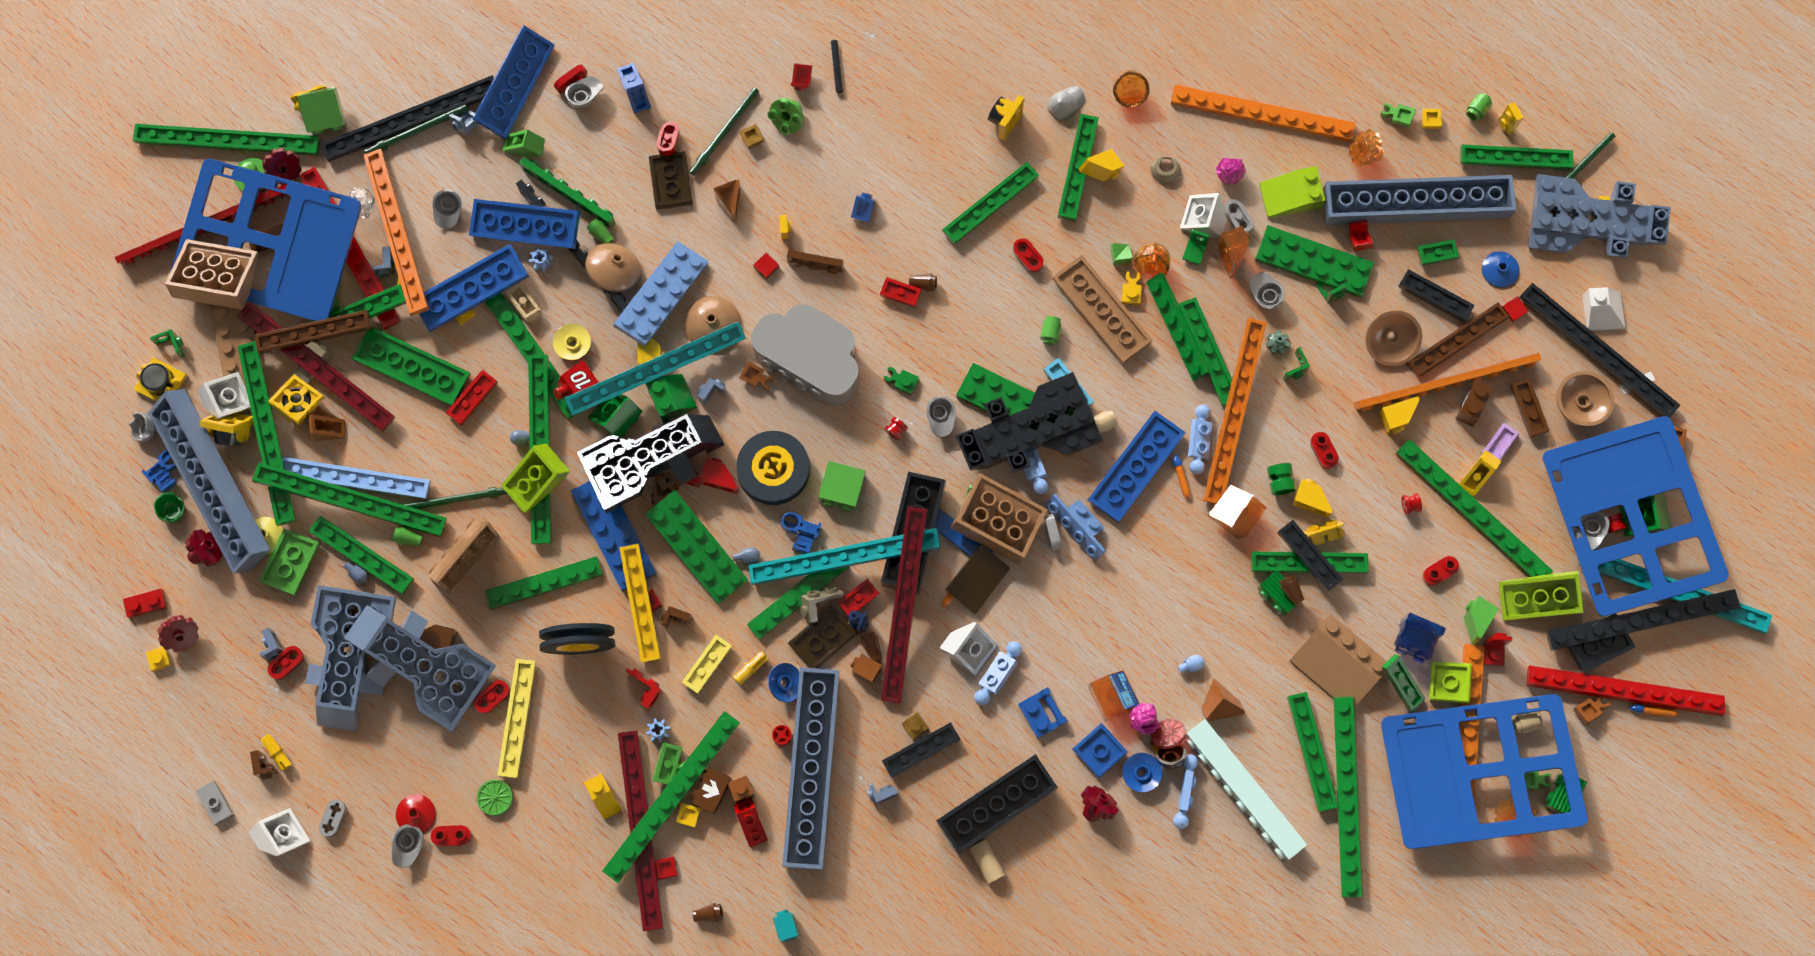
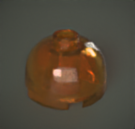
[1113,69,1150,108]
[1133,242,1171,278]

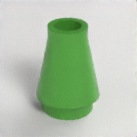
[587,218,614,243]
[392,526,423,547]

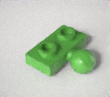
[652,742,685,785]

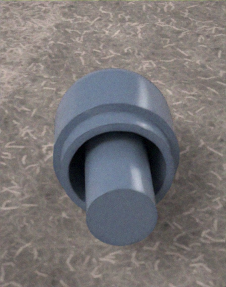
[510,430,529,445]
[733,548,760,564]
[343,562,369,584]

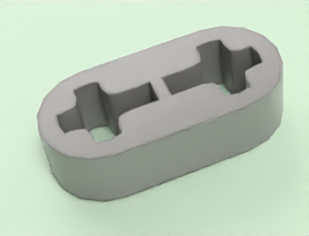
[1043,514,1062,551]
[319,800,347,837]

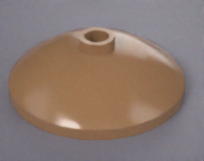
[585,243,641,292]
[684,296,741,342]
[1365,310,1422,366]
[1556,371,1615,427]

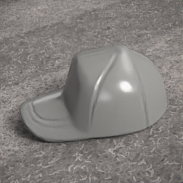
[565,77,604,109]
[1047,86,1085,120]
[432,189,462,229]
[1249,272,1285,309]
[927,397,956,437]
[1577,512,1610,550]
[391,824,424,868]

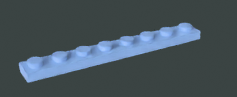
[283,457,431,500]

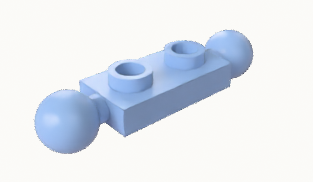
[1188,405,1212,475]
[1024,449,1048,494]
[974,641,1022,705]
[1173,754,1198,829]

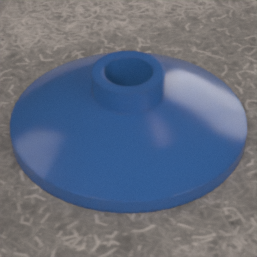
[1482,251,1519,288]
[768,663,799,702]
[1122,753,1162,792]

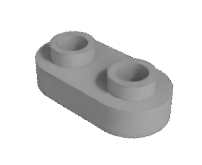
[1224,200,1253,235]

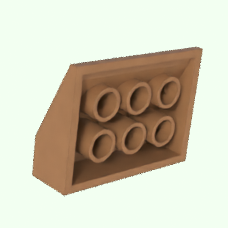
[165,239,258,310]
[951,473,1047,564]
[428,517,499,594]
[1289,614,1387,706]

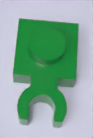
[883,367,919,395]

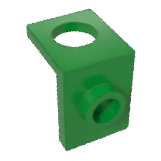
[1182,229,1210,265]
[1316,282,1347,303]
[150,329,185,358]
[1283,347,1310,381]

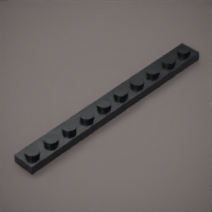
[320,75,494,162]
[516,179,628,313]
[1519,282,1680,418]
[1546,589,1741,651]

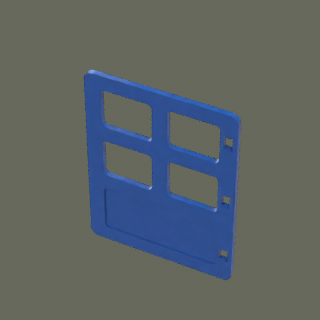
[171,159,362,321]
[1542,416,1729,617]
[1381,694,1588,849]

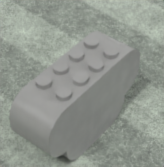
[751,304,859,405]

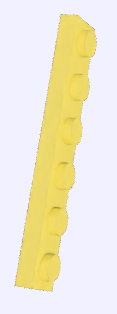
[497,659,536,779]

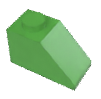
[502,130,545,158]
[1464,596,1499,645]

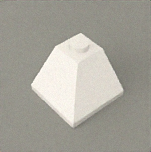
[1180,193,1227,238]
[1582,287,1626,331]
[197,372,250,419]
[940,622,998,675]
[248,808,310,856]

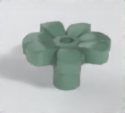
[1266,330,1290,354]

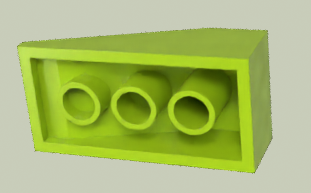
[1498,571,1584,620]

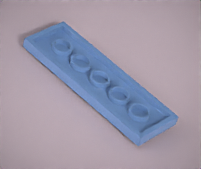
[613,241,708,347]

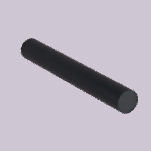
[831,40,843,93]

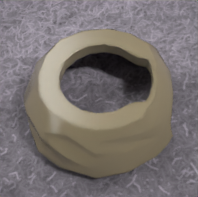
[1150,156,1181,183]

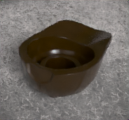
[1150,735,1187,770]

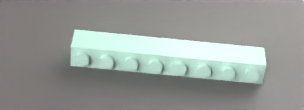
[1185,719,1307,861]

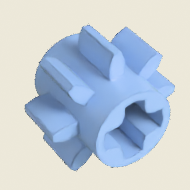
[529,247,553,272]
[646,718,671,743]

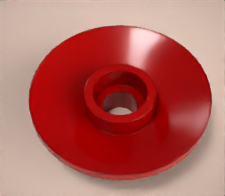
[396,794,436,833]

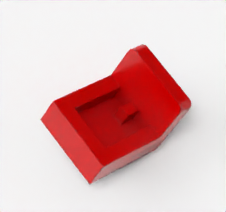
[790,63,813,91]
[1348,220,1373,252]

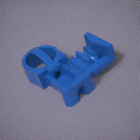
[142,450,178,493]
[781,512,821,554]

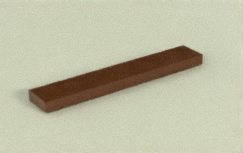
[1407,302,1510,378]
[255,310,372,354]

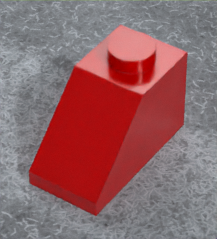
[699,458,739,494]

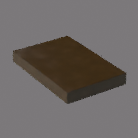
[649,151,693,210]
[945,544,1010,614]
[788,605,857,669]

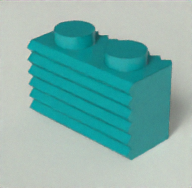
[773,909,800,943]

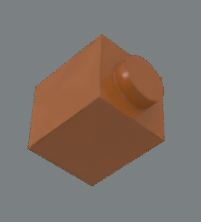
[850,654,882,685]
[728,776,755,803]

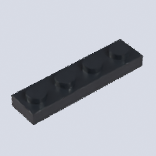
[1398,269,1475,323]
[1277,520,1343,593]
[882,722,960,779]

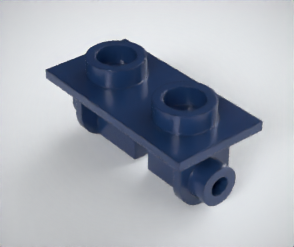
[848,611,870,636]

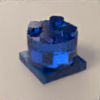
[1394,613,1446,663]

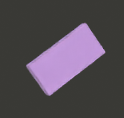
[1481,423,1520,460]

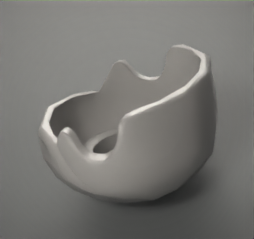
[129,412,157,443]

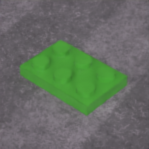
[259,528,320,597]

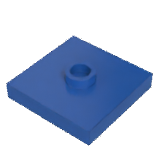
[1072,723,1128,779]

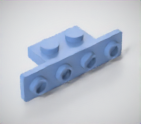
[1045,494,1105,561]

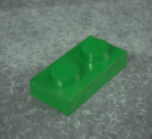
[1417,239,1459,266]

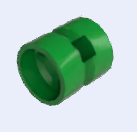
[1267,463,1297,496]

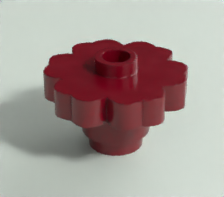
[262,148,302,185]
[185,529,224,567]
[158,615,199,652]
[1081,785,1119,822]

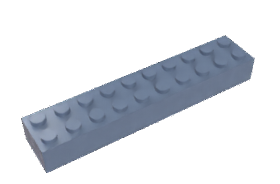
[1323,175,1516,225]
[148,389,270,574]
[782,667,840,871]

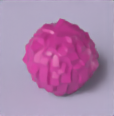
[1216,158,1246,185]
[1129,703,1159,735]

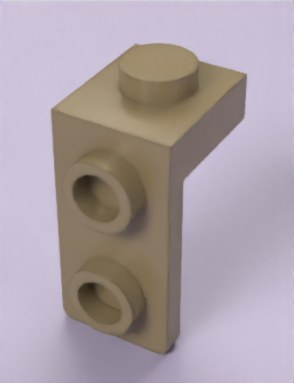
[292,341,331,384]
[800,586,844,623]

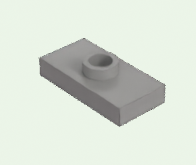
[196,780,233,825]

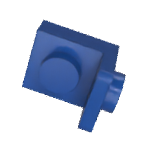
[851,192,876,222]

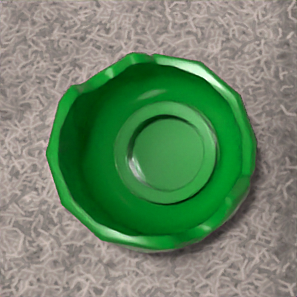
[153,492,186,524]

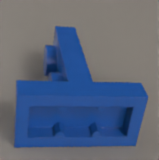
[617,63,651,114]

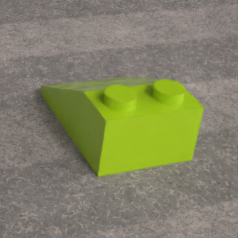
[1259,166,1325,218]
[501,444,571,513]

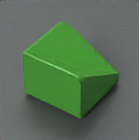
[1110,243,1133,265]

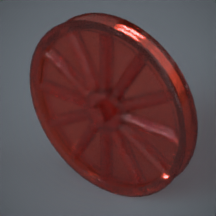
[1151,718,1186,749]

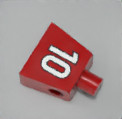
[554,360,599,400]

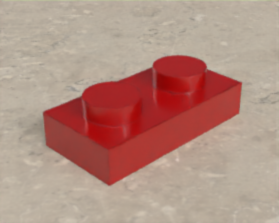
[880,277,922,308]
[837,578,880,616]
[123,588,167,619]

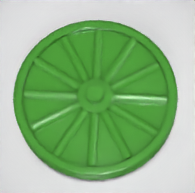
[477,779,513,816]

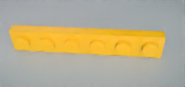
[619,544,661,663]

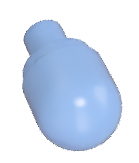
[1177,655,1205,673]

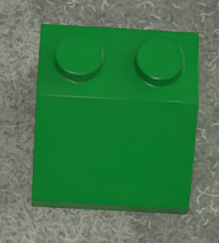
[645,374,697,421]
[587,394,643,439]
[1619,493,1671,537]

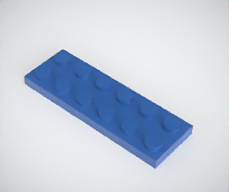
[472,25,555,139]
[469,199,580,249]
[419,244,529,332]
[1087,411,1186,523]
[571,481,657,592]

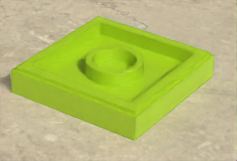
[1429,661,1472,704]

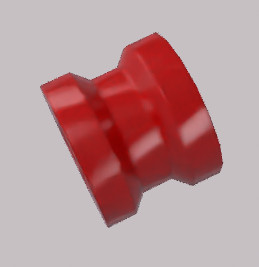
[884,417,908,440]
[1401,493,1422,514]
[1607,513,1627,534]
[772,725,792,746]

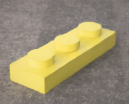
[682,635,732,694]

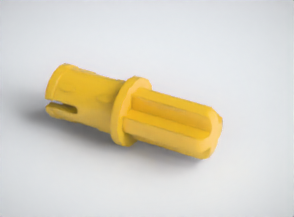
[732,652,768,685]
[261,734,292,772]

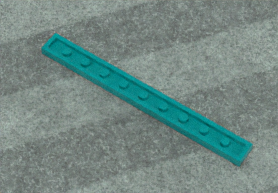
[564,321,746,416]
[749,528,941,585]
[1578,550,1772,634]

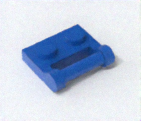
[1018,687,1068,739]

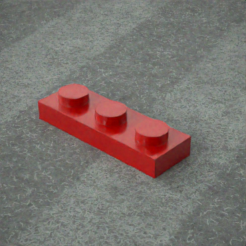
[446,369,498,426]

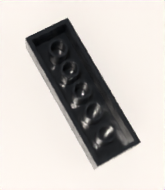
[881,471,946,595]
[936,754,1058,856]

